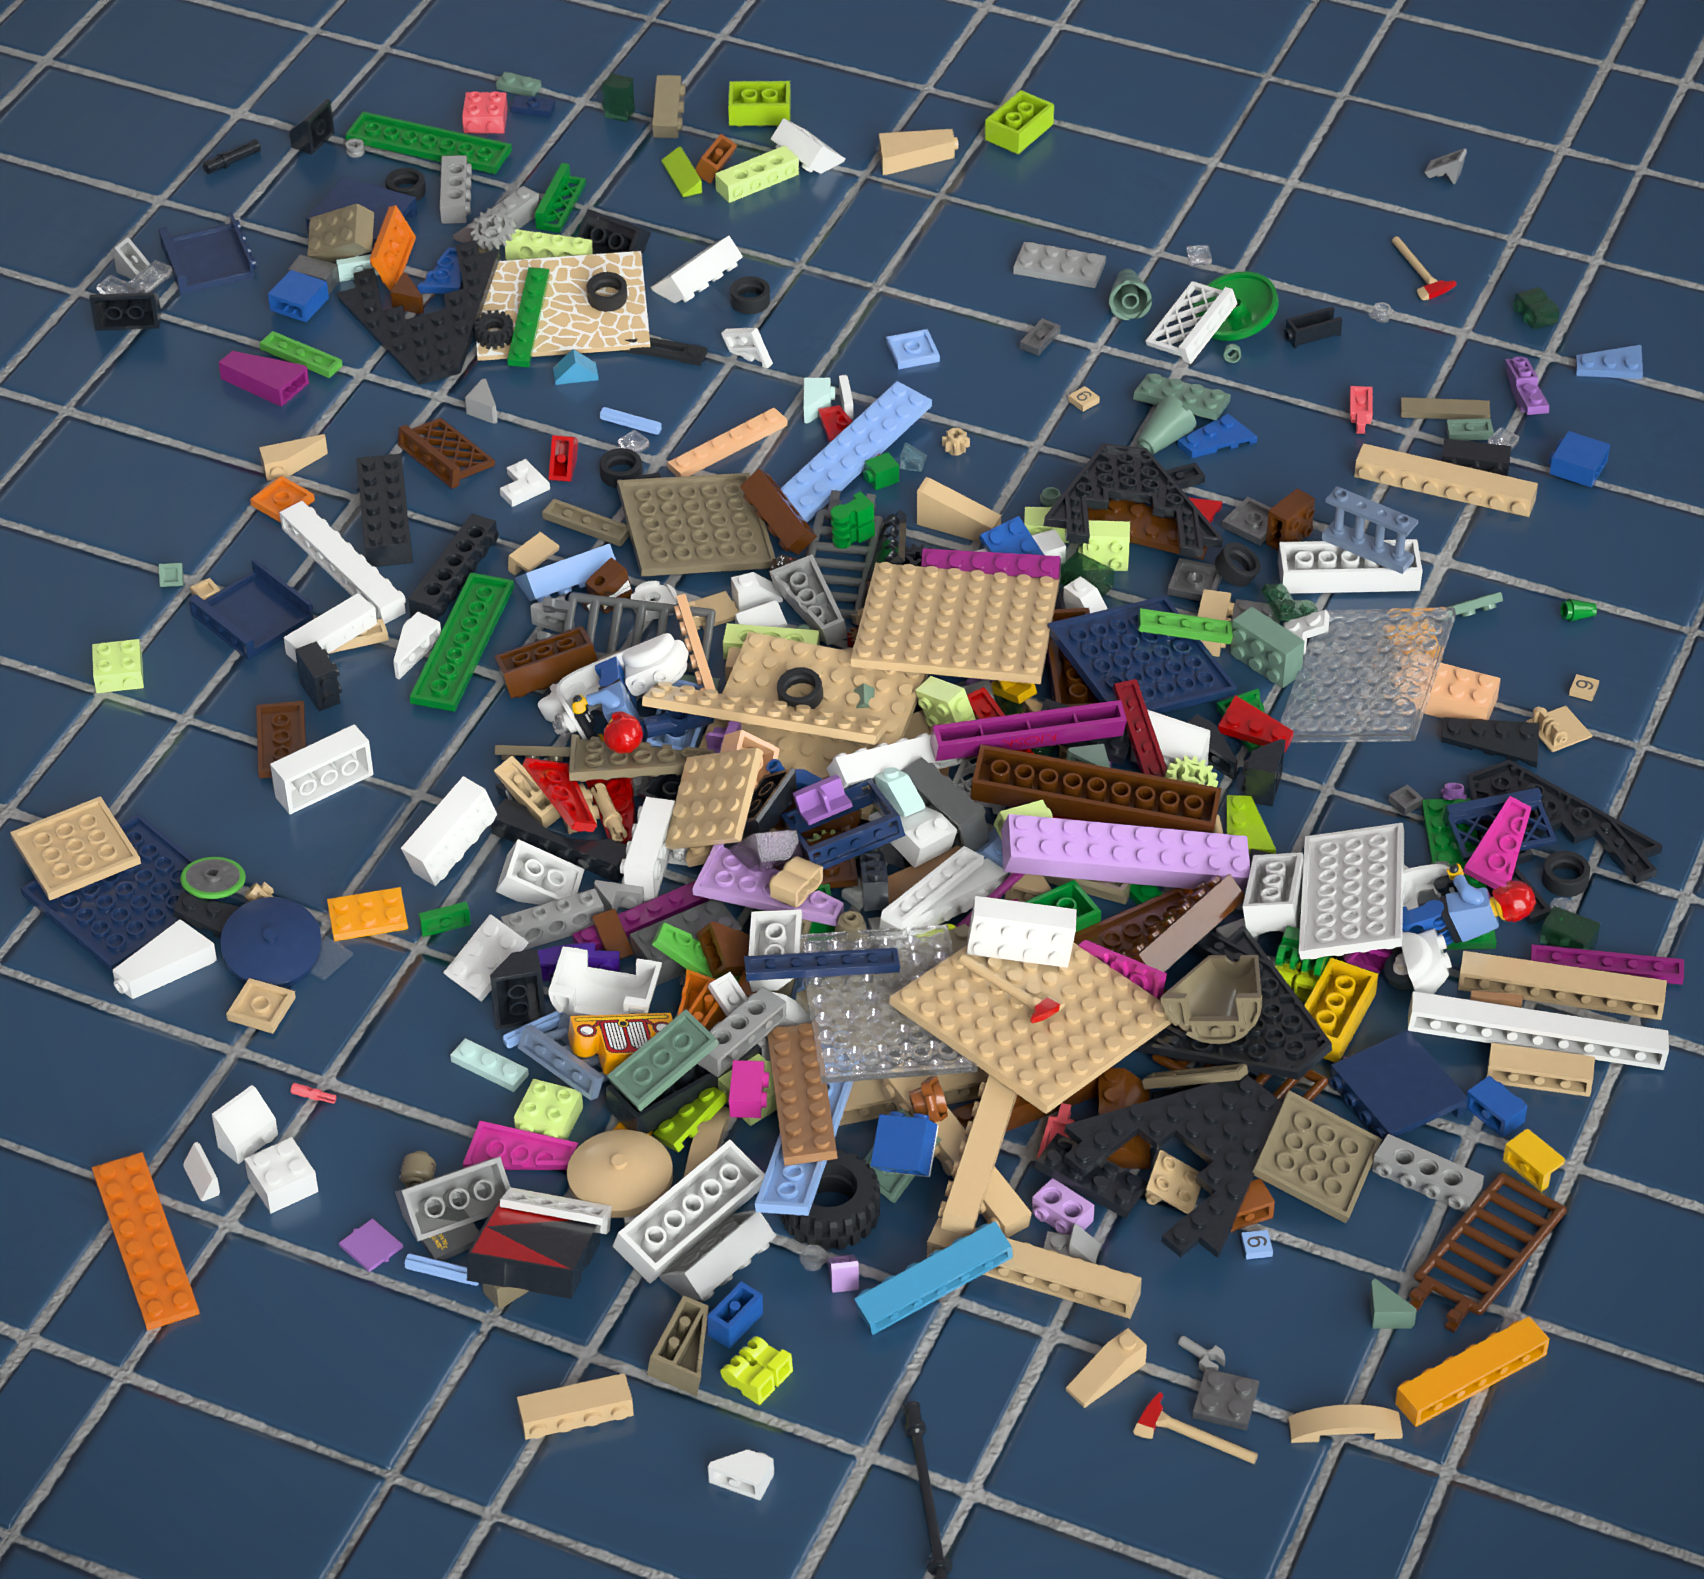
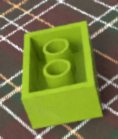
[728,81,791,126]
[985,90,1054,154]

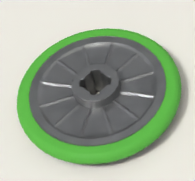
[180,857,246,899]

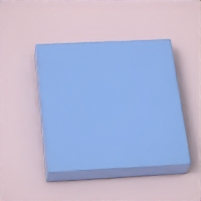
[886,329,940,369]

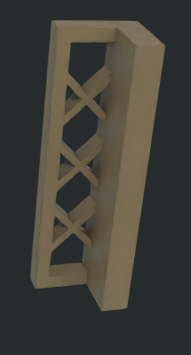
[1043,876,1131,904]

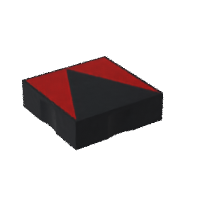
[467,1200,601,1299]

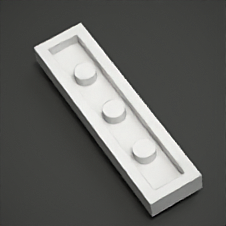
[708,972,771,1061]

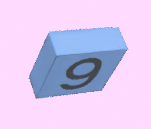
[1241,1230,1273,1259]

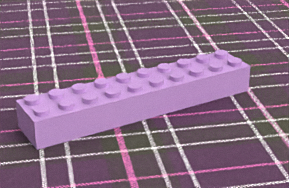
[1001,814,1250,892]

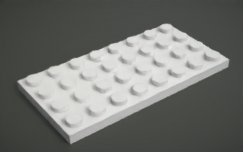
[1299,823,1404,960]

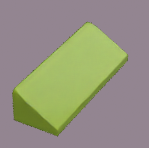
[662,147,702,197]

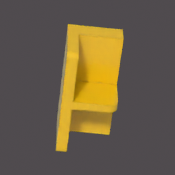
[990,680,1037,704]
[1503,1129,1565,1192]

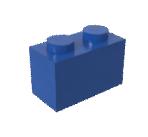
[1467,1076,1527,1138]
[707,1281,763,1349]

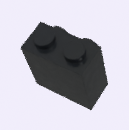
[295,641,342,711]

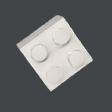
[244,1137,318,1213]

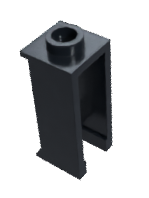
[1284,306,1342,349]

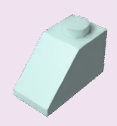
[804,378,835,423]
[874,767,925,817]

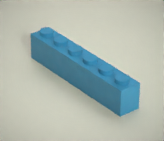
[854,1221,1013,1335]

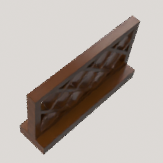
[398,418,495,489]

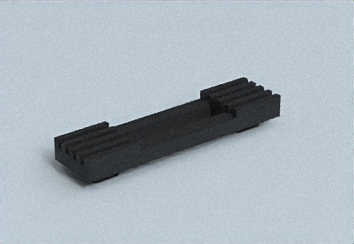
[619,337,707,366]

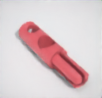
[291,1083,337,1104]

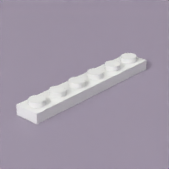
[881,846,984,930]

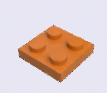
[250,476,315,523]

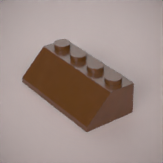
[494,626,597,698]
[1098,1068,1151,1169]

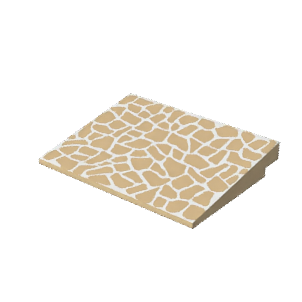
[476,251,650,361]

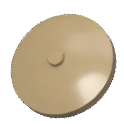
[567,1130,673,1218]

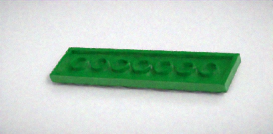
[345,112,512,174]
[410,573,514,712]
[1421,798,1497,950]

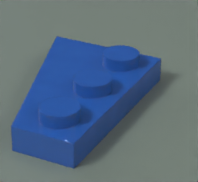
[417,247,463,294]

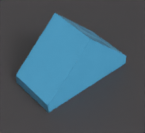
[553,349,599,385]

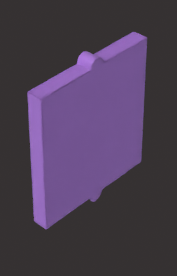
[339,1218,403,1272]

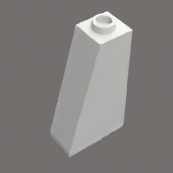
[113,920,217,999]

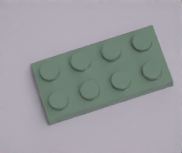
[1133,373,1231,421]
[607,1009,720,1111]

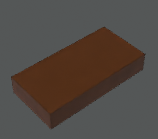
[591,908,634,960]

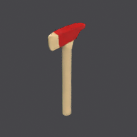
[1392,236,1456,300]
[959,954,1065,1024]
[1133,1392,1258,1464]

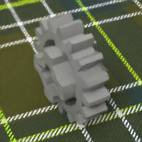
[470,207,516,251]

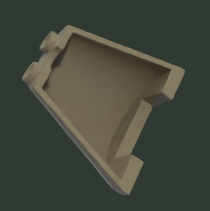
[1160,955,1262,1044]

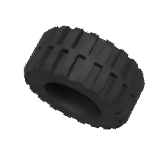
[780,1149,880,1251]

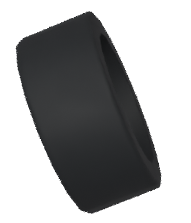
[385,168,426,201]
[587,272,628,312]
[730,276,770,314]
[599,448,643,488]
[1215,542,1261,587]
[777,667,823,709]
[1542,851,1591,897]

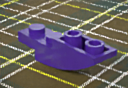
[538,943,621,981]

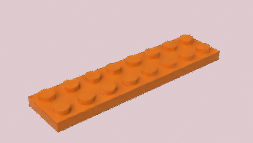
[92,1152,199,1331]

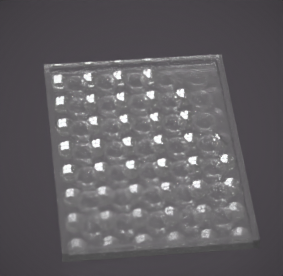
[1280,607,1456,742]
[800,925,978,1083]

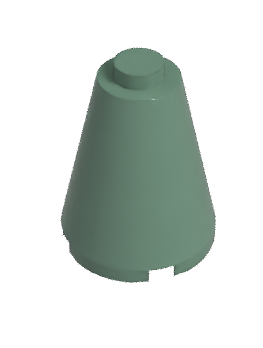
[1109,269,1152,320]
[1137,396,1196,455]

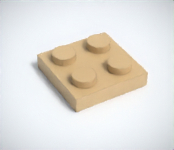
[226,978,296,1033]

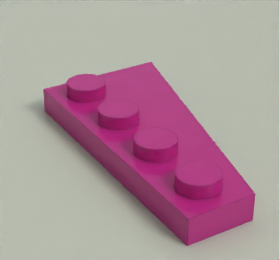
[1463,796,1532,889]
[1079,940,1167,1001]
[463,1121,579,1170]

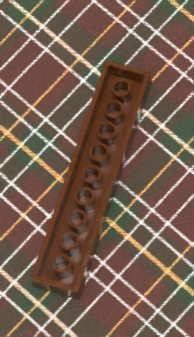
[970,744,1222,833]

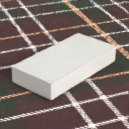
[839,375,853,420]

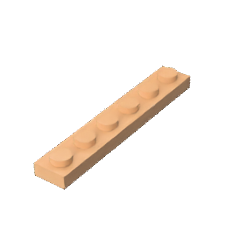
[668,408,787,477]
[674,594,716,691]

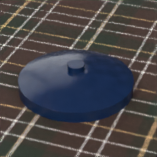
[220,897,322,988]

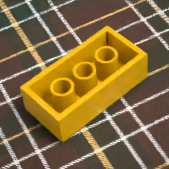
[1304,958,1378,1063]

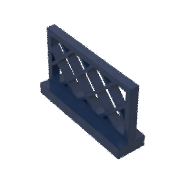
[1443,788,1557,862]

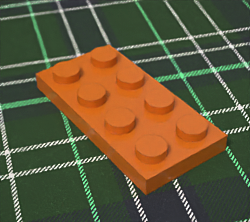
[369,205,416,291]

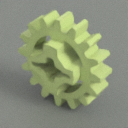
[1165,756,1218,787]

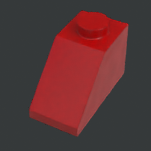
[548,435,578,482]

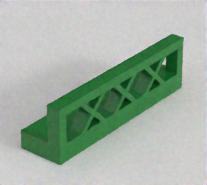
[535,163,586,233]

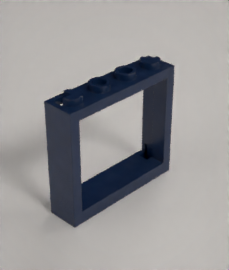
[781,778,906,870]

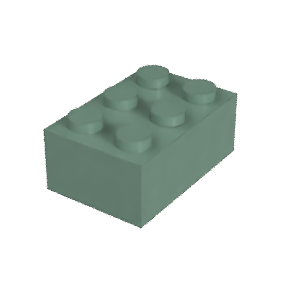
[1230,607,1305,688]

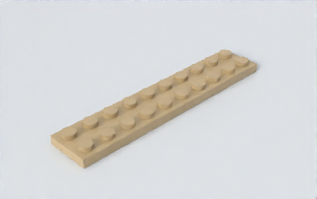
[642,681,887,745]

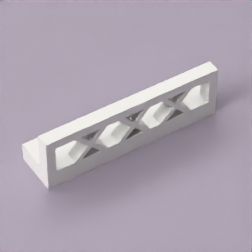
[500,1187,612,1234]

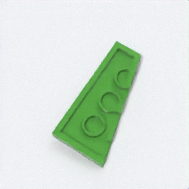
[651,922,741,983]

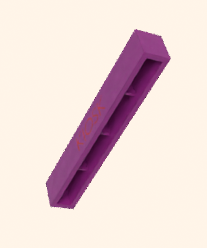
[930,700,1127,761]

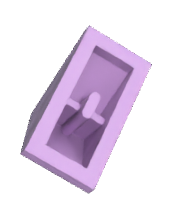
[827,1255,859,1293]

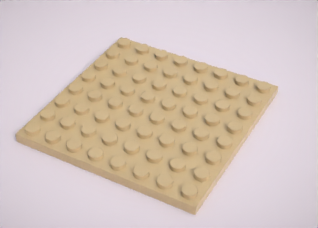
[851,562,1059,684]
[699,632,928,820]
[889,942,1172,1114]

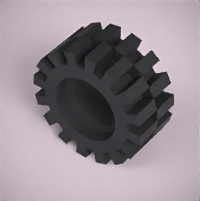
[474,310,514,350]

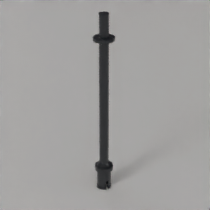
[902,1401,953,1579]

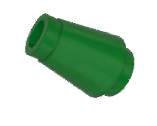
[1560,599,1597,622]

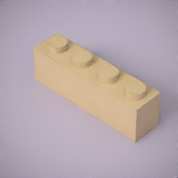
[1487,1043,1595,1097]
[517,1373,634,1440]

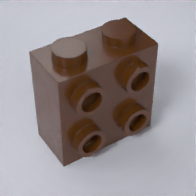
[1266,488,1315,552]

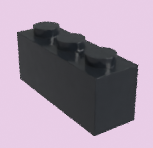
[1441,439,1511,476]

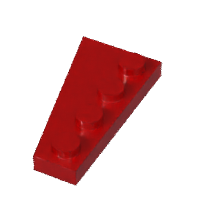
[586,777,636,845]

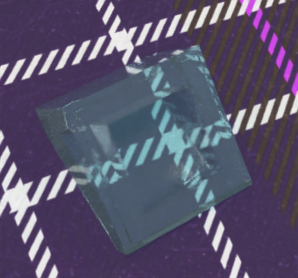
[900,443,927,472]

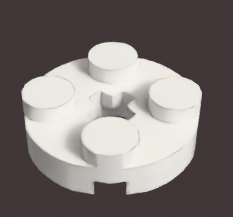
[631,581,677,622]

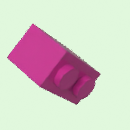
[729,1060,769,1118]

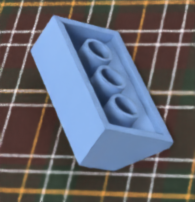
[515,544,615,603]

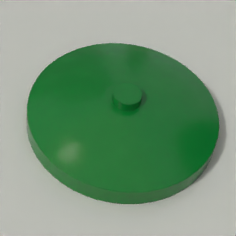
[1193,272,1279,341]

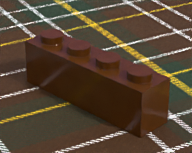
[740,468,817,555]

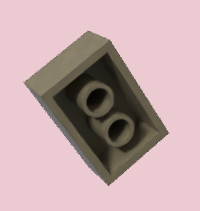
[307,203,374,263]

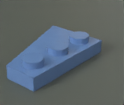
[1575,345,1643,379]

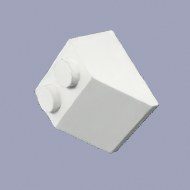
[212,1085,278,1164]

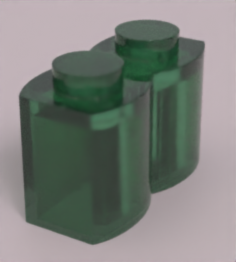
[1513,287,1559,329]

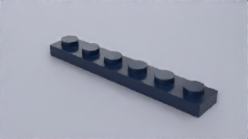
[744,948,900,981]

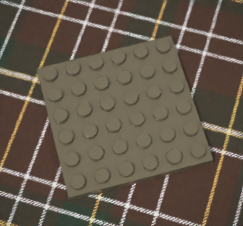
[617,473,776,576]

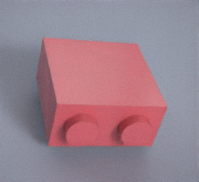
[462,91,508,133]

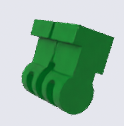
[831,491,875,549]
[1275,926,1332,977]

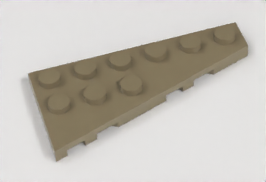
[569,734,715,782]

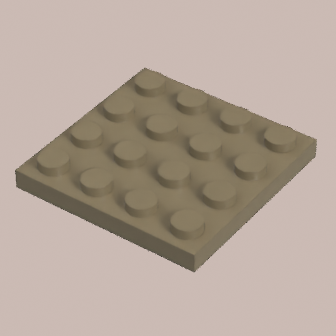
[1252,1090,1382,1223]

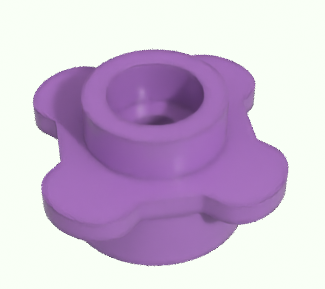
[1440,783,1467,800]

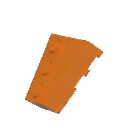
[677,969,726,1030]

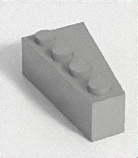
[770,554,847,646]

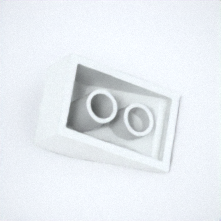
[868,806,957,868]
[495,839,584,905]

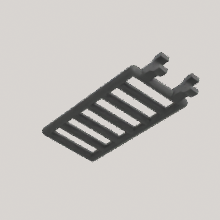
[793,490,883,619]
[537,592,716,673]

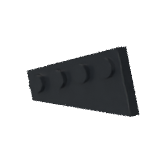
[865,510,907,582]
[1442,717,1539,768]
[173,892,239,939]

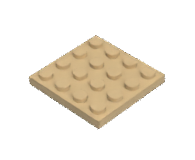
[665,747,763,850]
[10,796,141,901]

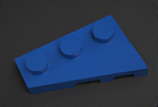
[1177,414,1257,458]

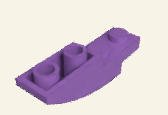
[1505,357,1549,415]

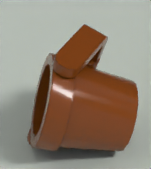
[908,1075,948,1123]

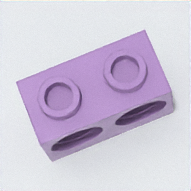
[1032,1178,1094,1235]

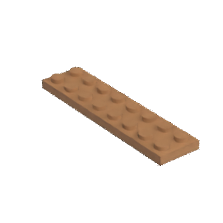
[767,1023,838,1166]

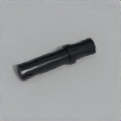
[202,139,261,174]

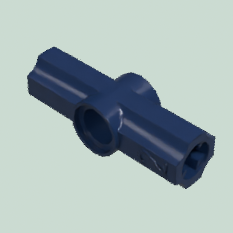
[640,710,714,738]

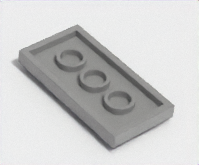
[1013,242,1106,288]

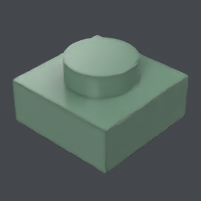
[159,563,184,587]

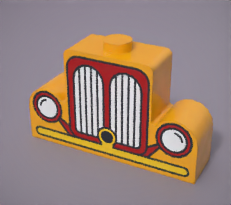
[568,1013,673,1075]

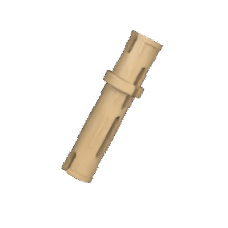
[591,783,627,842]

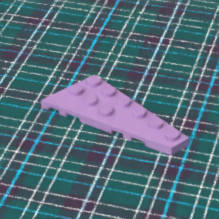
[693,844,844,926]

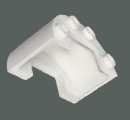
[549,946,662,1016]

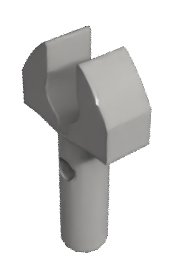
[1178,1336,1225,1372]

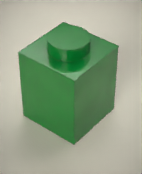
[863,452,899,490]

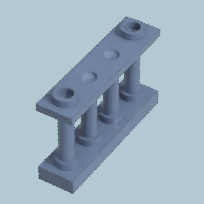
[1322,486,1418,574]
[518,1013,609,1100]

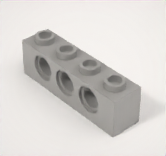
[440,155,472,224]
[501,889,604,950]
[697,987,786,1077]
[1372,1134,1484,1212]

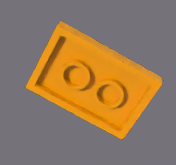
[327,887,408,941]

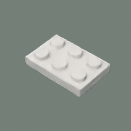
[443,914,528,1002]

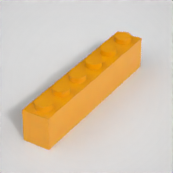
[1395,1316,1550,1427]

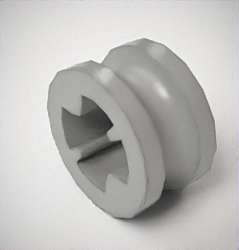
[345,138,365,158]

